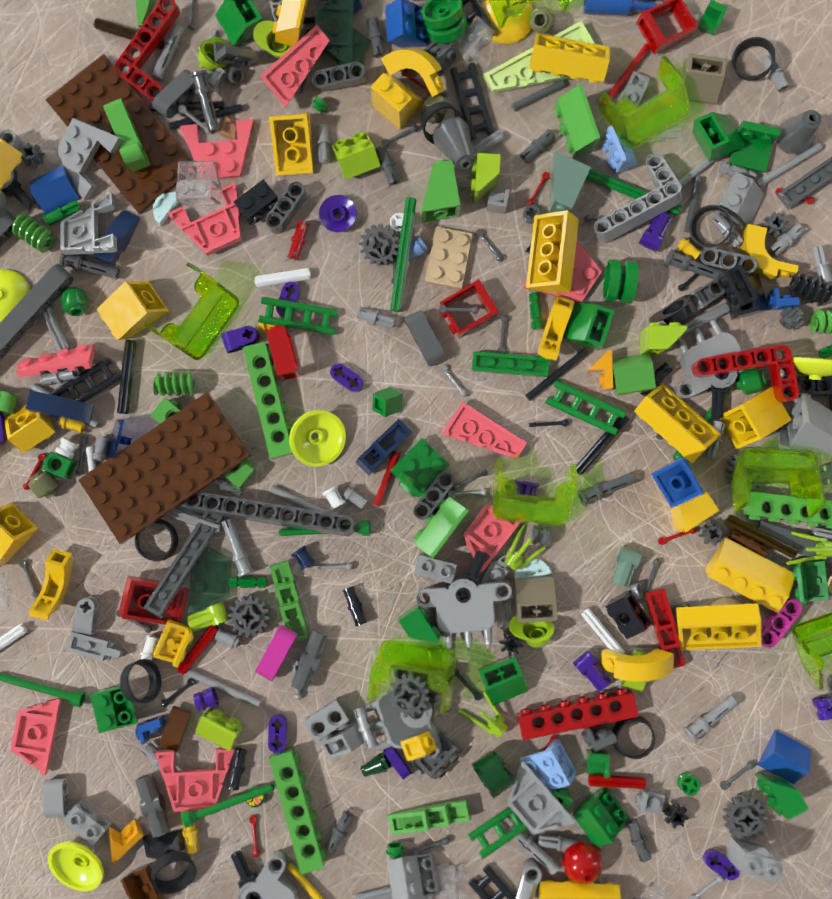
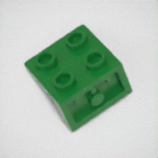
[729,120,781,173]

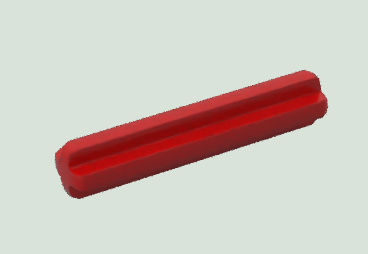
[177,625,219,675]
[588,774,646,789]

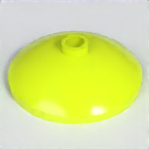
[0,269,31,322]
[793,357,832,380]
[289,410,346,467]
[48,842,104,891]

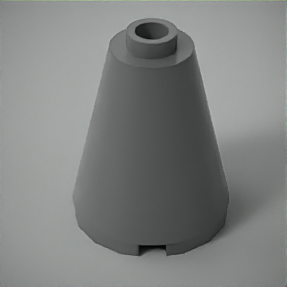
[776,110,821,155]
[433,117,474,170]

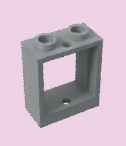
[725,836,785,883]

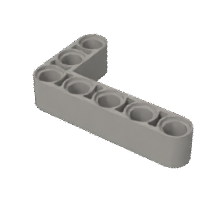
[594,153,683,243]

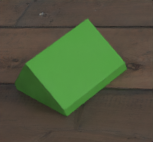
[612,353,656,396]

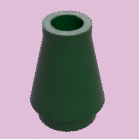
[361,753,391,777]

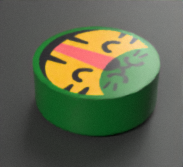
[246,786,266,808]

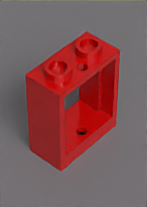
[636,0,698,54]
[438,279,499,338]
[266,325,301,381]

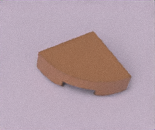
[218,116,237,140]

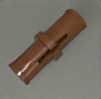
[728,528,769,557]

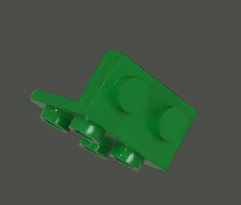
[793,561,830,605]

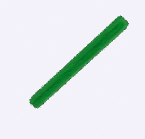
[586,168,681,216]
[390,197,417,312]

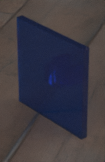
[107,419,132,458]

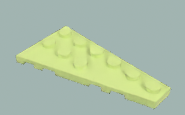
[483,21,609,93]

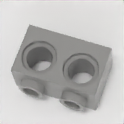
[414,554,457,584]
[303,697,350,742]
[63,799,113,846]

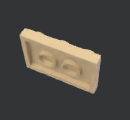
[425,227,473,290]

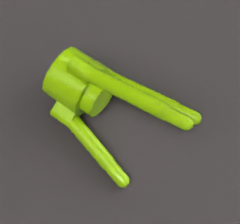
[504,524,546,572]
[786,531,832,565]
[459,691,508,738]

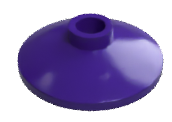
[319,195,357,233]

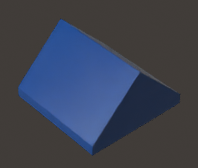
[30,165,80,214]
[651,457,705,508]
[757,730,811,784]

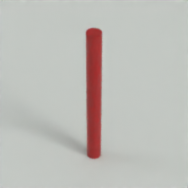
[602,43,650,106]

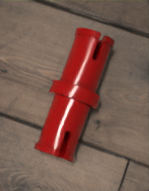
[287,221,309,261]

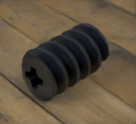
[789,271,832,307]

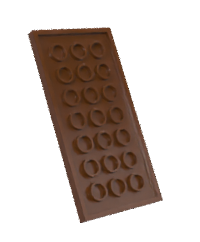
[45,54,198,214]
[78,392,251,544]

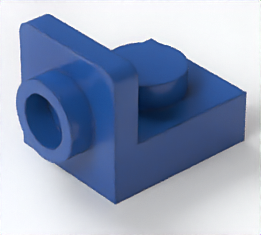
[767,288,800,311]
[135,715,166,745]

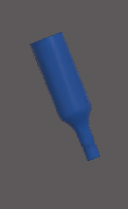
[583,0,655,16]

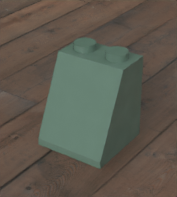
[549,152,591,213]

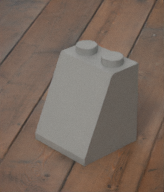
[787,394,832,456]

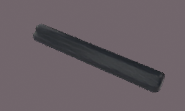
[117,340,136,415]
[574,415,629,475]

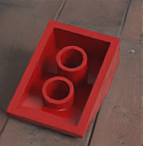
[118,575,189,625]

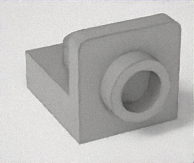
[621,71,651,106]
[635,789,665,815]

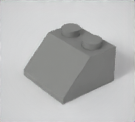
[714,172,764,227]

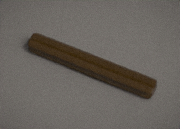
[94,18,165,50]
[725,515,798,558]

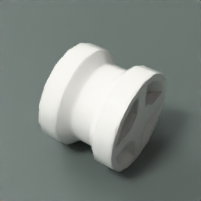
[390,213,403,236]
[55,437,80,459]

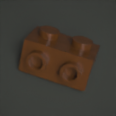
[121,864,165,899]

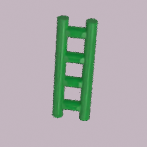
[258,296,338,335]
[545,380,626,436]
[468,806,528,860]

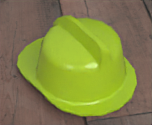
[253,21,293,58]
[198,37,231,72]
[509,616,555,648]

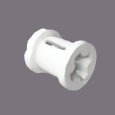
[322,485,346,510]

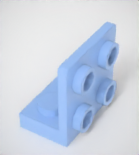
[601,126,638,174]
[519,739,577,791]

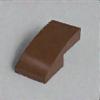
[159,706,192,752]

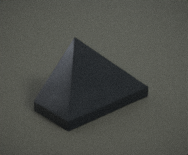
[143,829,185,860]

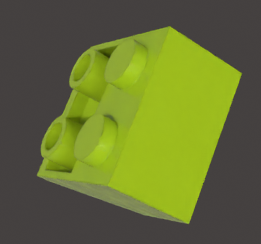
[331,132,380,180]
[470,153,501,203]
[639,322,687,355]
[195,708,244,751]

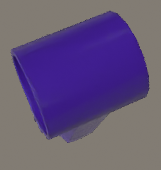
[639,212,672,252]
[573,651,611,691]

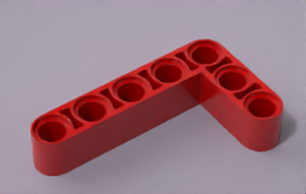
[114,0,180,102]
[691,345,799,403]

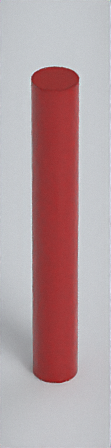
[373,451,401,507]

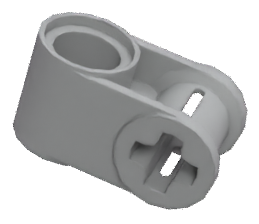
[72,596,100,635]

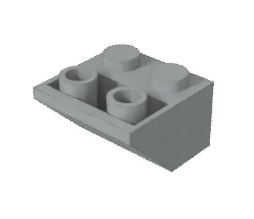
[387,853,439,899]

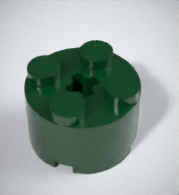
[471,750,516,799]

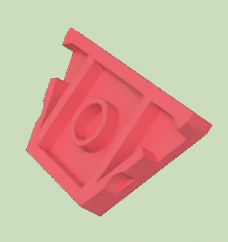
[462,504,527,573]
[10,698,62,775]

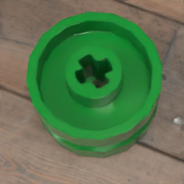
[421,0,468,44]
[603,259,638,304]

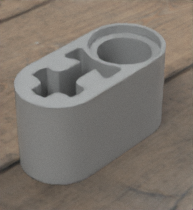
[43,778,70,818]

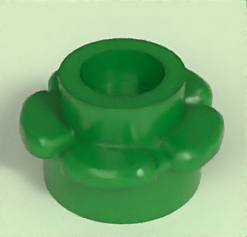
[311,96,329,113]
[386,842,405,859]

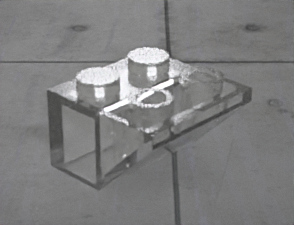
[175,161,222,206]

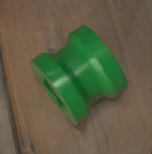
[677,772,700,796]

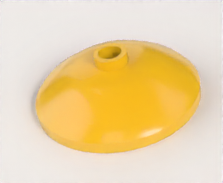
[479,0,534,45]

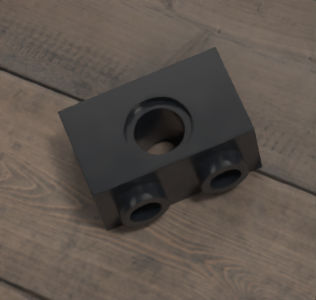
[605,590,652,639]

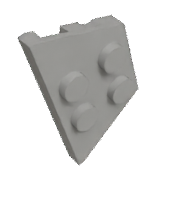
[506,761,576,835]

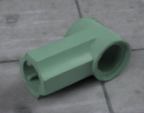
[611,546,642,588]

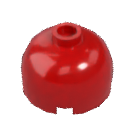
[561,842,603,885]

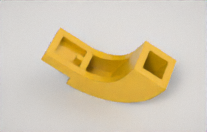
[381,48,445,97]
[740,224,799,281]
[538,295,574,361]
[28,549,73,621]
[602,648,674,682]

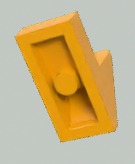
[587,350,613,391]
[108,819,144,864]

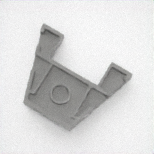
[56,118,123,200]
[60,192,117,255]

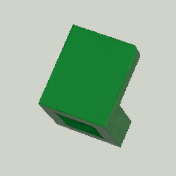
[698,0,728,36]
[372,387,403,417]
[586,750,610,778]

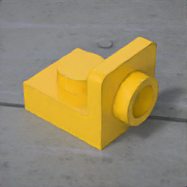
[401,731,436,761]

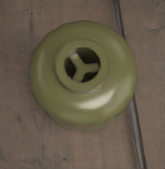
[529,7,556,33]
[421,95,448,124]
[28,470,58,499]

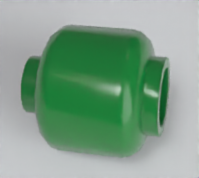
[61,287,88,316]
[735,369,766,395]

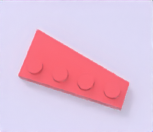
[260,25,330,108]
[16,344,96,377]
[442,402,527,459]

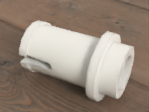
[140,635,159,661]

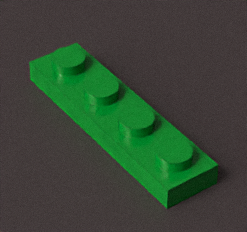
[471,351,549,378]

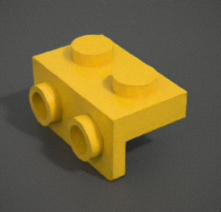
[153,619,193,668]

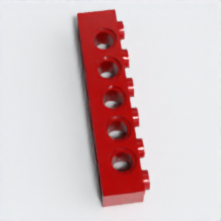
[516,688,639,741]

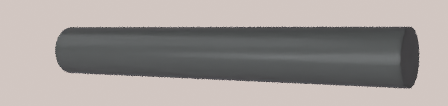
[511,80,565,111]
[684,176,702,233]

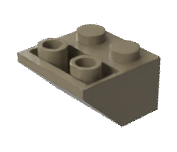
[679,53,727,105]
[515,576,557,623]

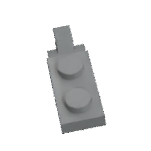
[66,631,124,660]

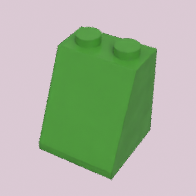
[422,159,460,223]

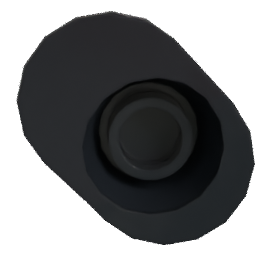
[649,295,693,326]

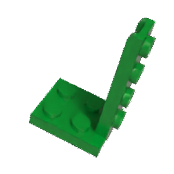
[390,438,449,499]

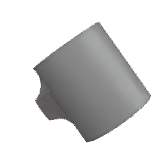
[516,859,542,899]

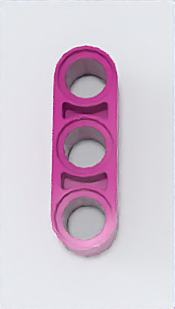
[761,598,802,648]
[255,624,298,682]

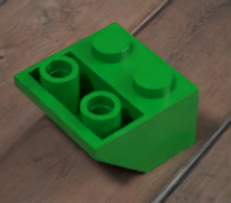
[215,0,263,46]
[692,112,745,162]
[563,303,615,351]
[398,604,440,643]
[478,654,528,706]
[90,685,138,733]
[755,772,809,821]
[572,787,629,847]

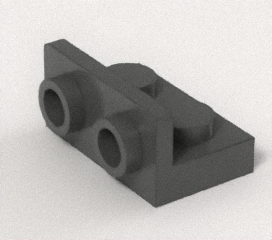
[423,41,460,76]
[213,42,260,68]
[581,727,617,751]
[415,732,462,779]

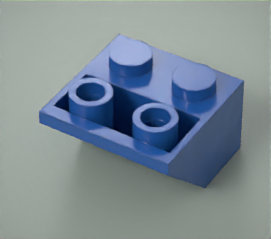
[385,0,429,48]

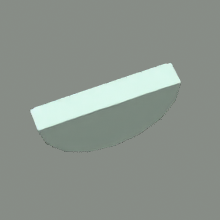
[153,192,184,226]
[514,559,552,583]

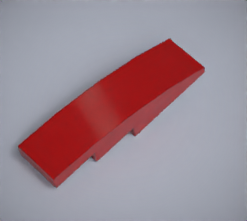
[645,588,686,669]

